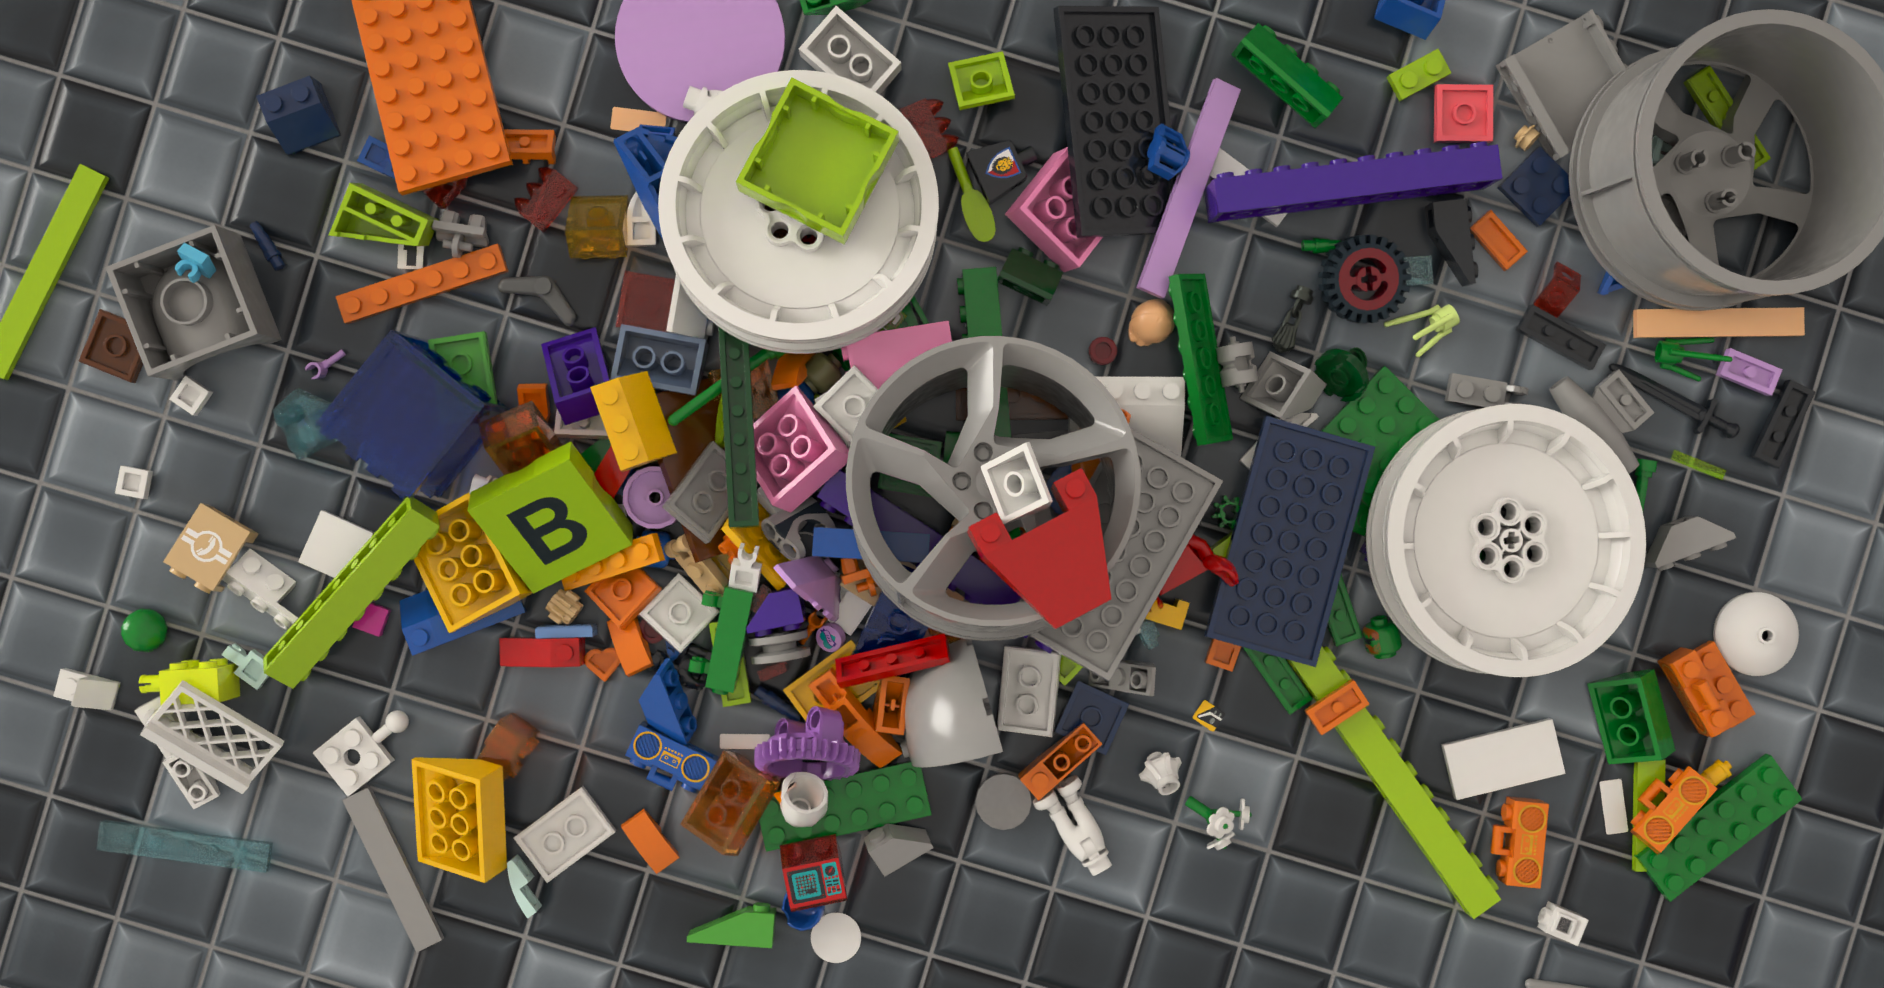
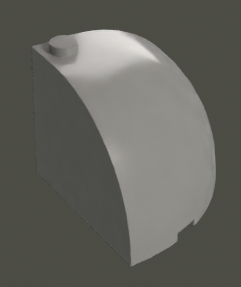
[900,635,1003,768]

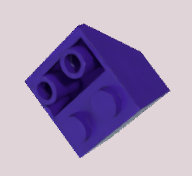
[746,587,807,637]

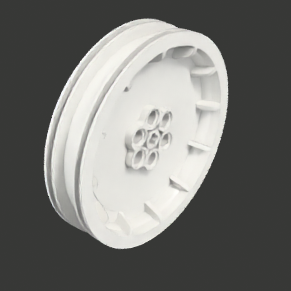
[658,70,939,354]
[1366,404,1646,677]

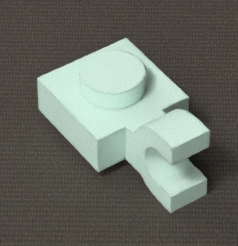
[222,643,269,690]

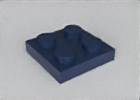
[1497,146,1570,227]
[1054,680,1129,755]

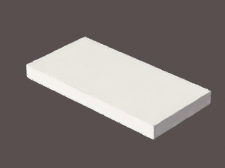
[1441,718,1566,800]

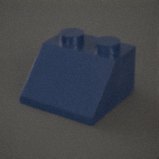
[256,75,341,156]

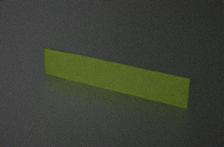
[1671,450,1726,480]

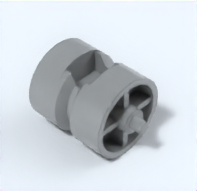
[1216,336,1259,393]

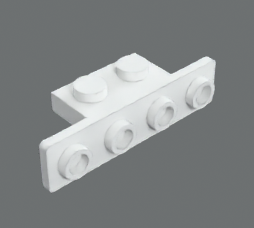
[222,549,298,630]

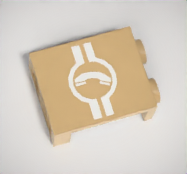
[163,503,259,594]

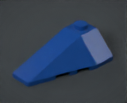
[399,590,527,656]

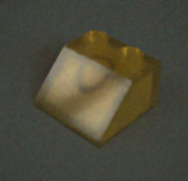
[565,195,629,259]

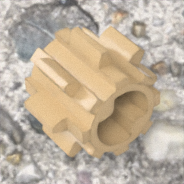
[545,589,584,625]

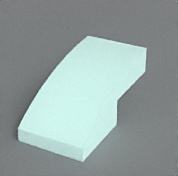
[507,854,542,919]

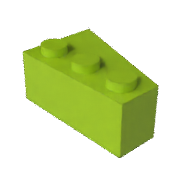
[328,183,439,246]

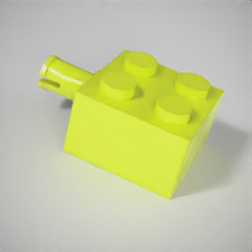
[139,658,240,705]

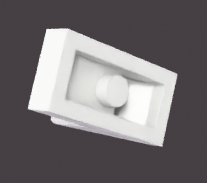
[53,668,121,710]

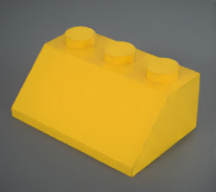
[590,371,677,472]

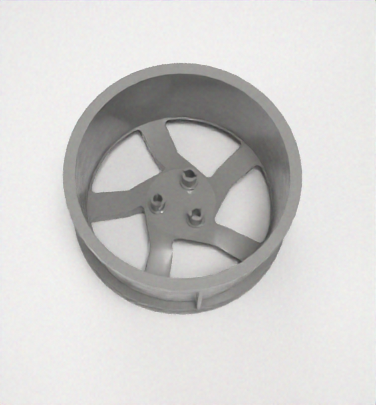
[1569,9,1884,311]
[846,336,1141,641]

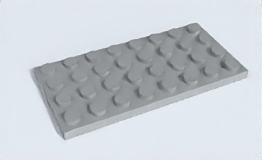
[1019,429,1223,682]

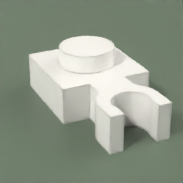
[728,543,762,593]

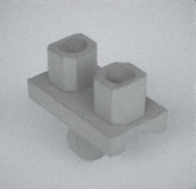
[432,210,489,258]

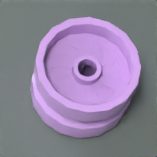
[623,466,678,529]

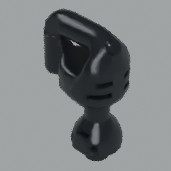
[649,643,712,691]

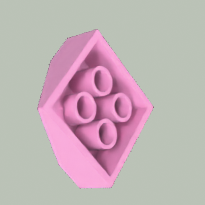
[1005,147,1103,272]
[754,386,849,513]

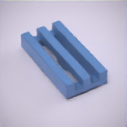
[535,623,598,639]

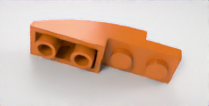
[808,667,903,768]

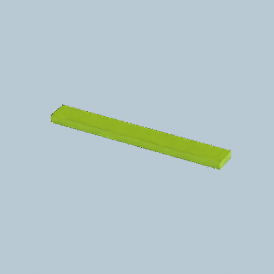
[0,164,109,380]

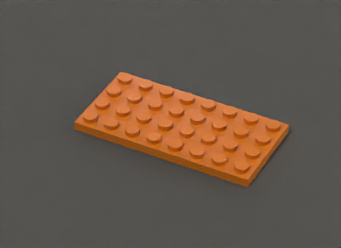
[351,0,513,196]

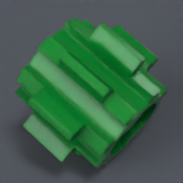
[1210,495,1239,530]

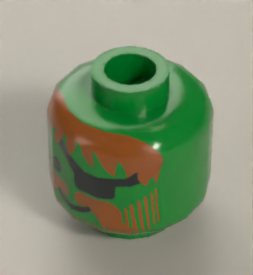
[1362,615,1402,659]

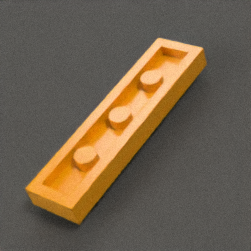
[562,533,665,591]

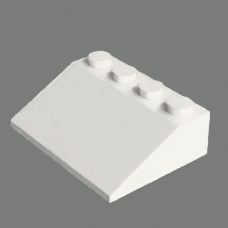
[1068,376,1185,457]

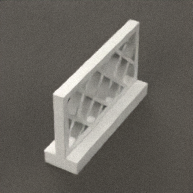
[140,680,284,794]

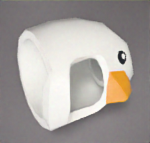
[774,772,828,827]

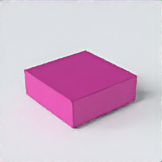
[352,602,391,637]

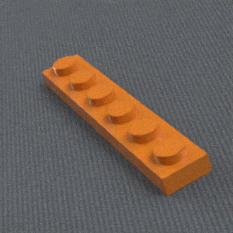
[335,244,509,324]

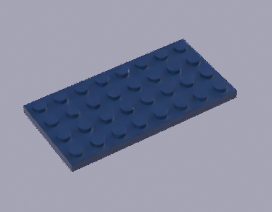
[1204,416,1375,667]

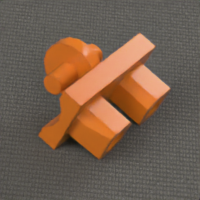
[840,558,878,597]

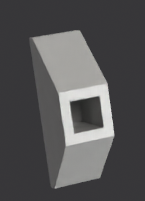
[1645,516,1736,571]
[1088,660,1156,696]

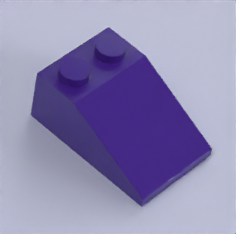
[541,327,611,425]

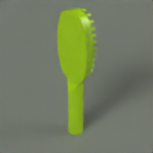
[947,147,996,242]

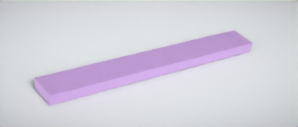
[1136,78,1241,299]

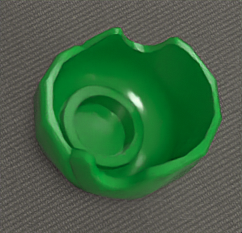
[121,608,168,652]

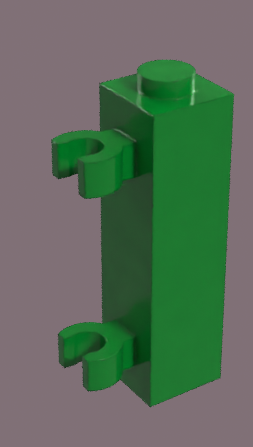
[688,582,755,695]

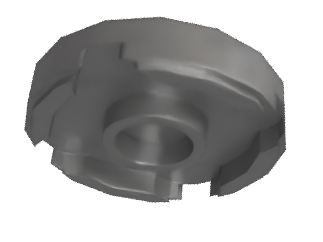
[975,772,1032,830]

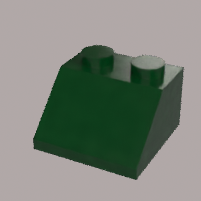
[997,247,1063,306]

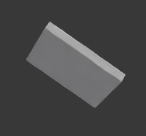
[662,441,728,544]

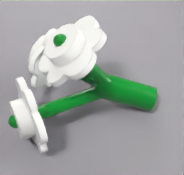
[1185,796,1252,850]

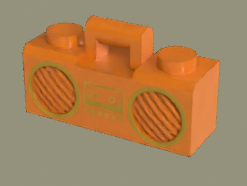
[1657,647,1737,737]
[1630,766,1718,854]
[1490,796,1549,889]

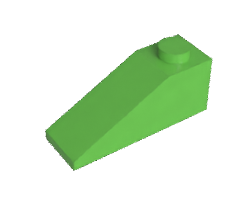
[687,902,777,948]

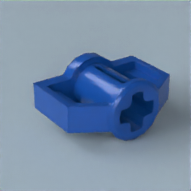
[1147,123,1190,181]

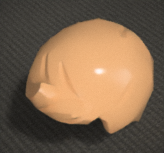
[1128,299,1175,347]

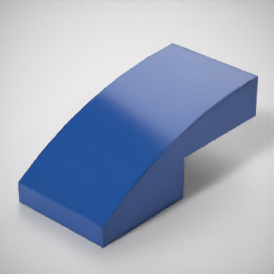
[357,135,395,179]

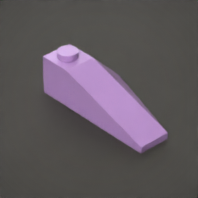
[773,556,841,622]

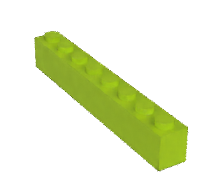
[263,495,440,689]

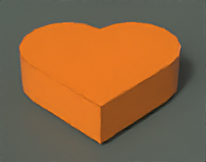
[584,647,621,682]

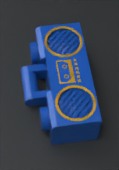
[625,721,720,793]

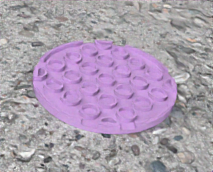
[615,0,785,122]

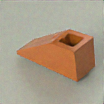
[1018,722,1102,801]

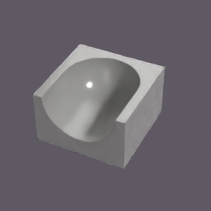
[105,225,282,380]

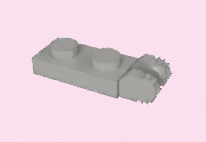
[1445,373,1528,408]

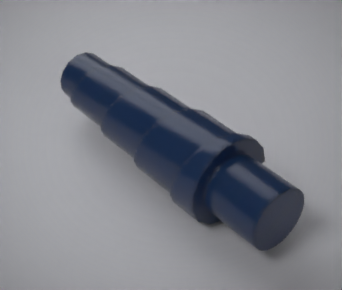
[249,221,285,271]
[753,685,801,721]

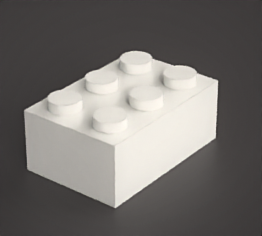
[799,6,902,95]

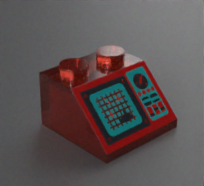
[780,834,848,912]

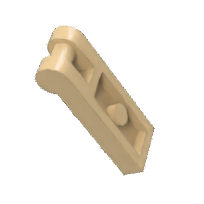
[664,534,729,594]

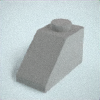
[864,824,933,877]

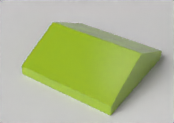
[948,51,1015,110]

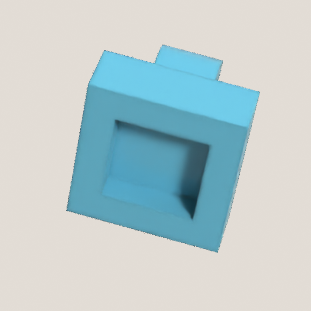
[175,243,216,283]

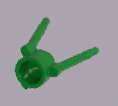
[1654,337,1732,382]

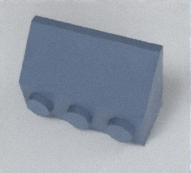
[610,324,709,396]

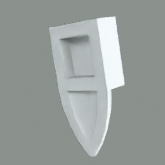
[627,191,657,247]

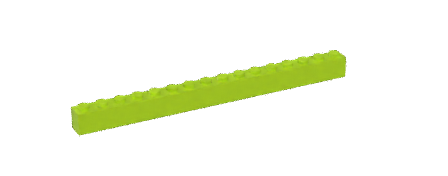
[1210,531,1501,919]

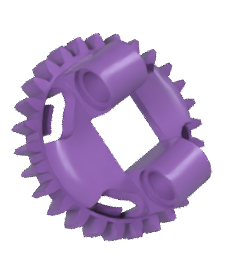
[754,706,861,781]

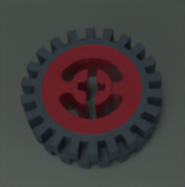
[1318,235,1411,323]

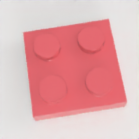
[1434,84,1493,143]

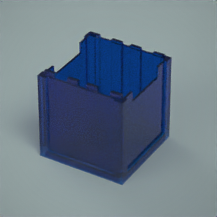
[316,329,511,499]

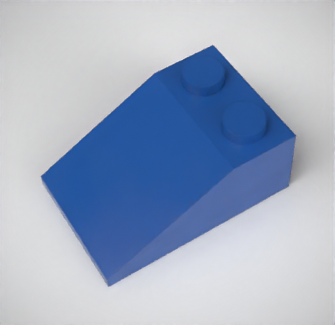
[1374,0,1445,40]

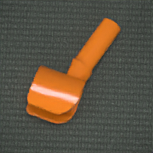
[798,609,828,645]

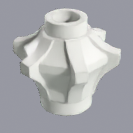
[1139,752,1182,795]

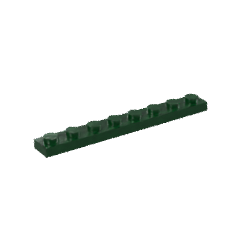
[718,327,760,529]

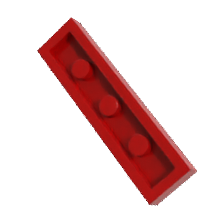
[835,634,950,689]

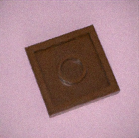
[79,309,143,383]

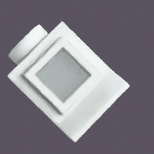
[1537,901,1589,946]

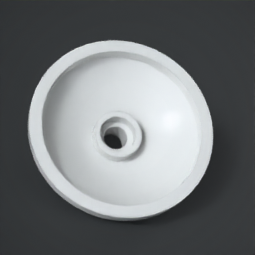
[1713,592,1799,676]

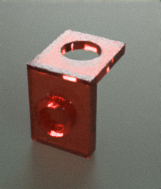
[1533,261,1581,318]

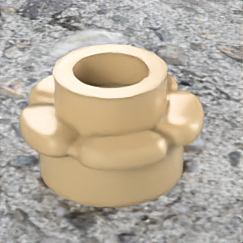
[1514,125,1541,151]

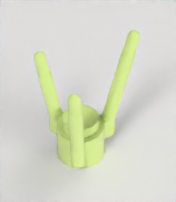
[1384,304,1460,357]

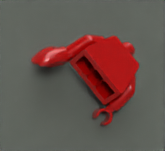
[1149,534,1239,612]

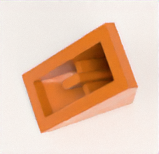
[873,676,910,736]

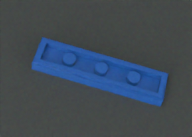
[812,527,930,563]

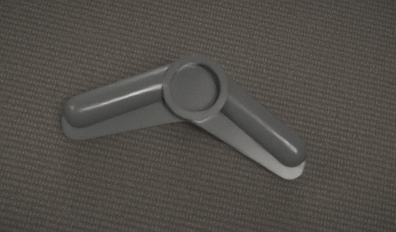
[498,276,577,326]

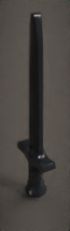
[1609,363,1740,439]

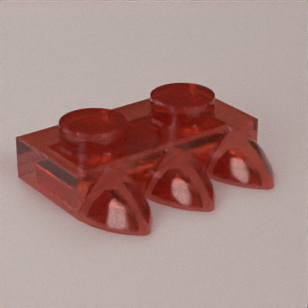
[900,98,959,159]
[514,167,579,232]

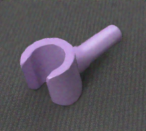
[305,349,346,379]

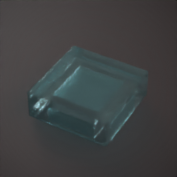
[1402,255,1433,286]

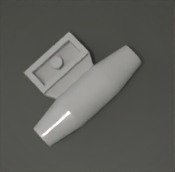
[1549,369,1654,474]

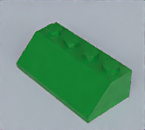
[1231,23,1343,129]

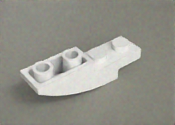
[135,696,220,809]

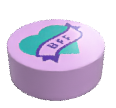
[816,622,846,652]

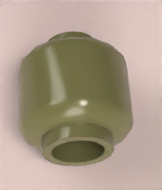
[804,352,842,394]

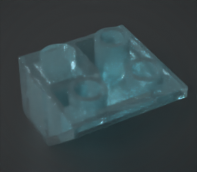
[272,388,350,460]

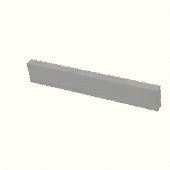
[342,786,444,953]

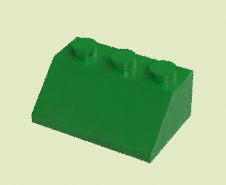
[1587,669,1676,765]

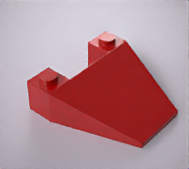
[967,468,1112,629]

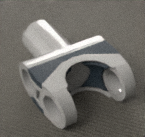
[757,487,836,561]

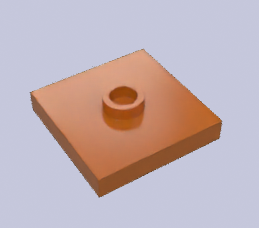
[584,568,662,630]

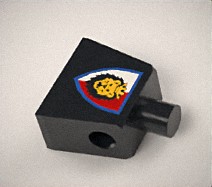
[966,140,1037,205]

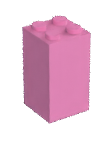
[841,321,952,389]

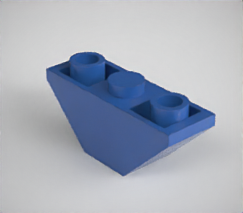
[639,658,697,745]

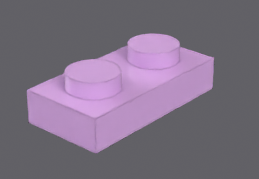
[1716,348,1783,396]

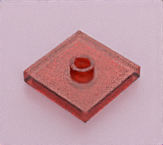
[615,271,675,333]

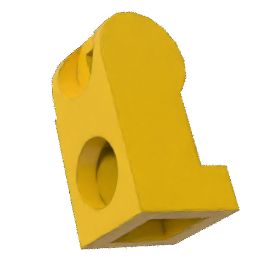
[1145,598,1190,630]

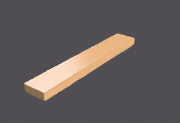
[1633,307,1805,338]

